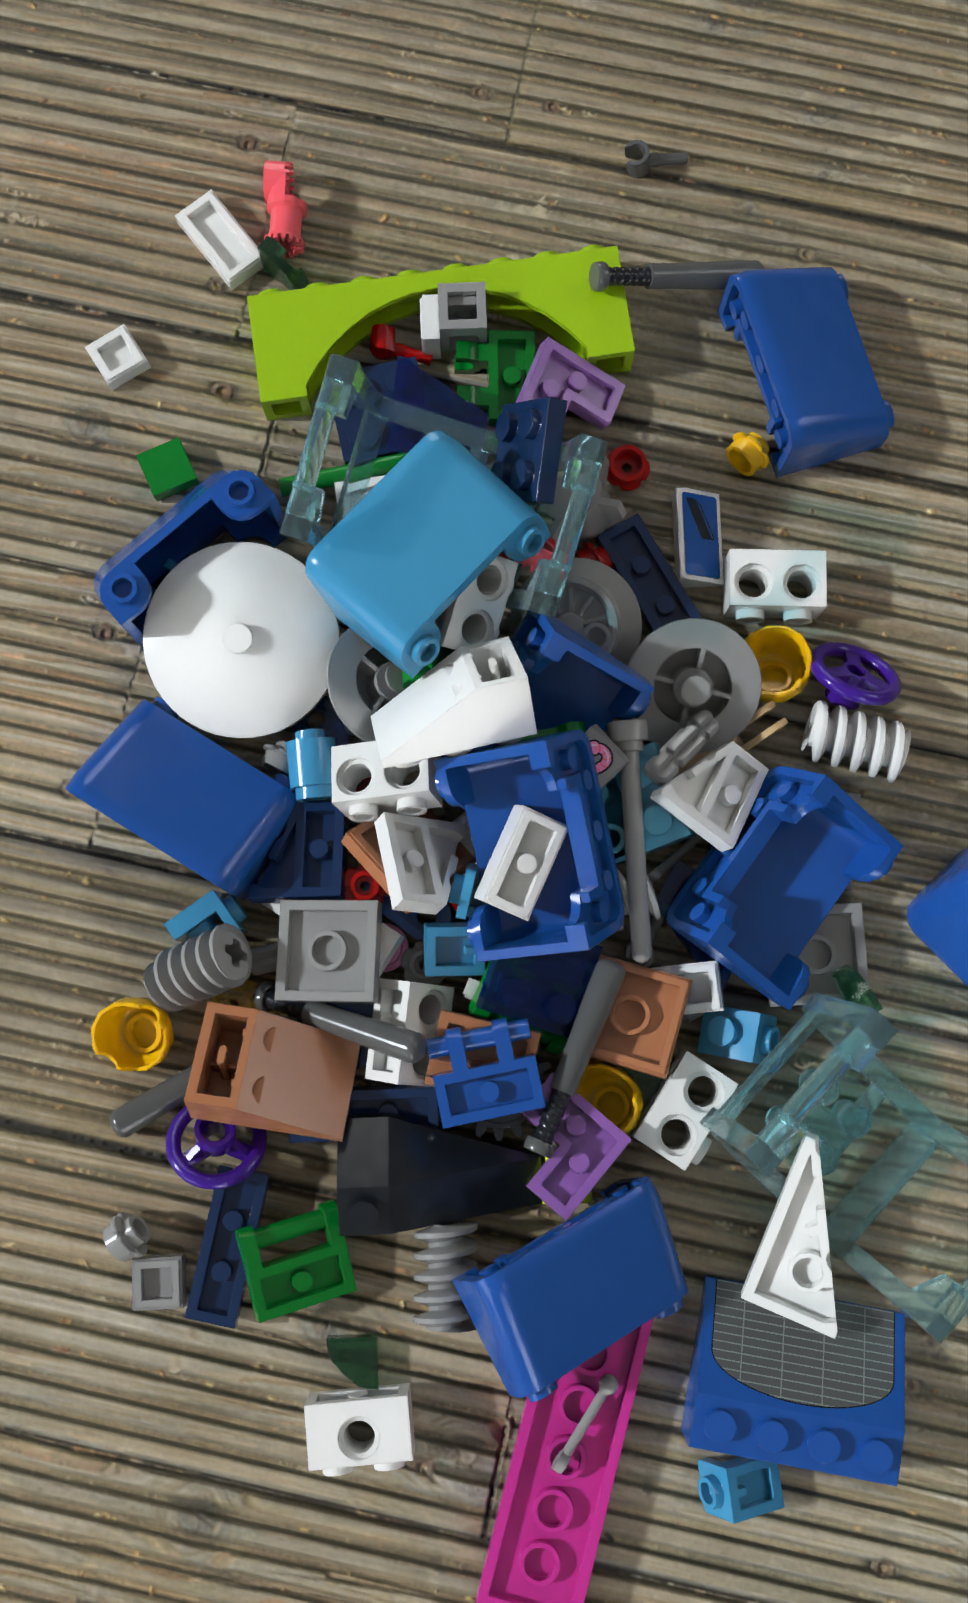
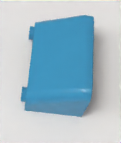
[305,430,552,678]

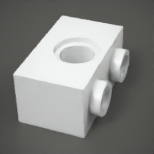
[304,1383,415,1476]

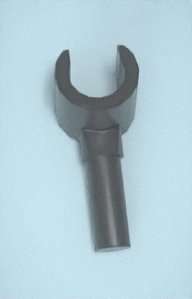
[625,140,688,178]

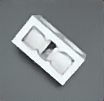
[722,549,827,626]
[435,556,519,650]
[331,741,443,822]
[365,978,454,1087]
[630,1050,739,1171]

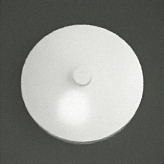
[143,542,341,738]

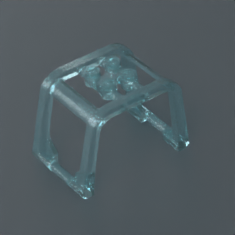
[279,354,609,619]
[699,992,968,1344]

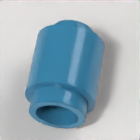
[286,729,336,802]

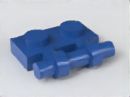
[426,1017,546,1129]

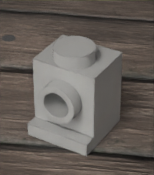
[438,282,487,352]

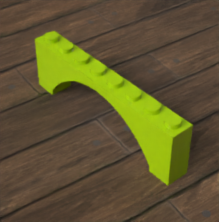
[247,245,635,421]

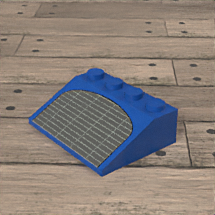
[681,1275,905,1487]

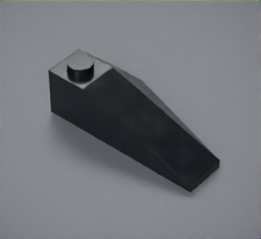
[337,1113,542,1236]

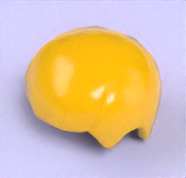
[745,625,812,703]
[91,997,174,1071]
[577,1063,644,1135]

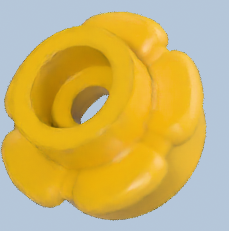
[726,432,770,476]

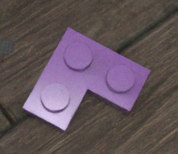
[515,337,626,430]
[521,1072,632,1221]

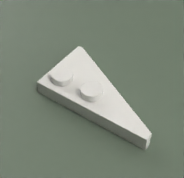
[741,1131,838,1339]

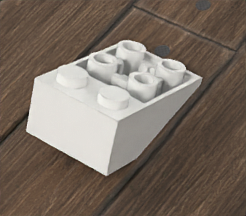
[370,636,537,769]

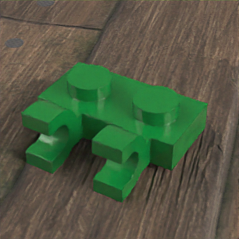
[454,330,535,426]

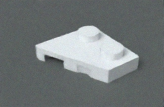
[650,741,769,852]
[374,812,466,915]

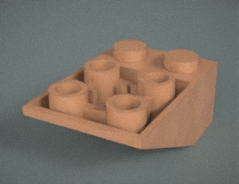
[184,1002,361,1142]

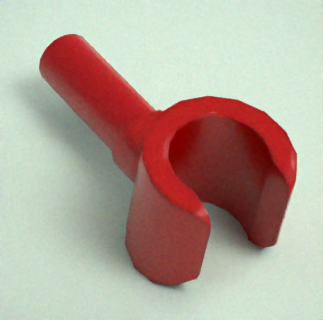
[370,324,433,366]

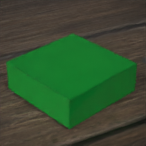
[136,437,200,502]

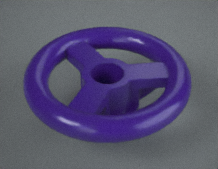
[810,642,901,710]
[166,1106,267,1190]

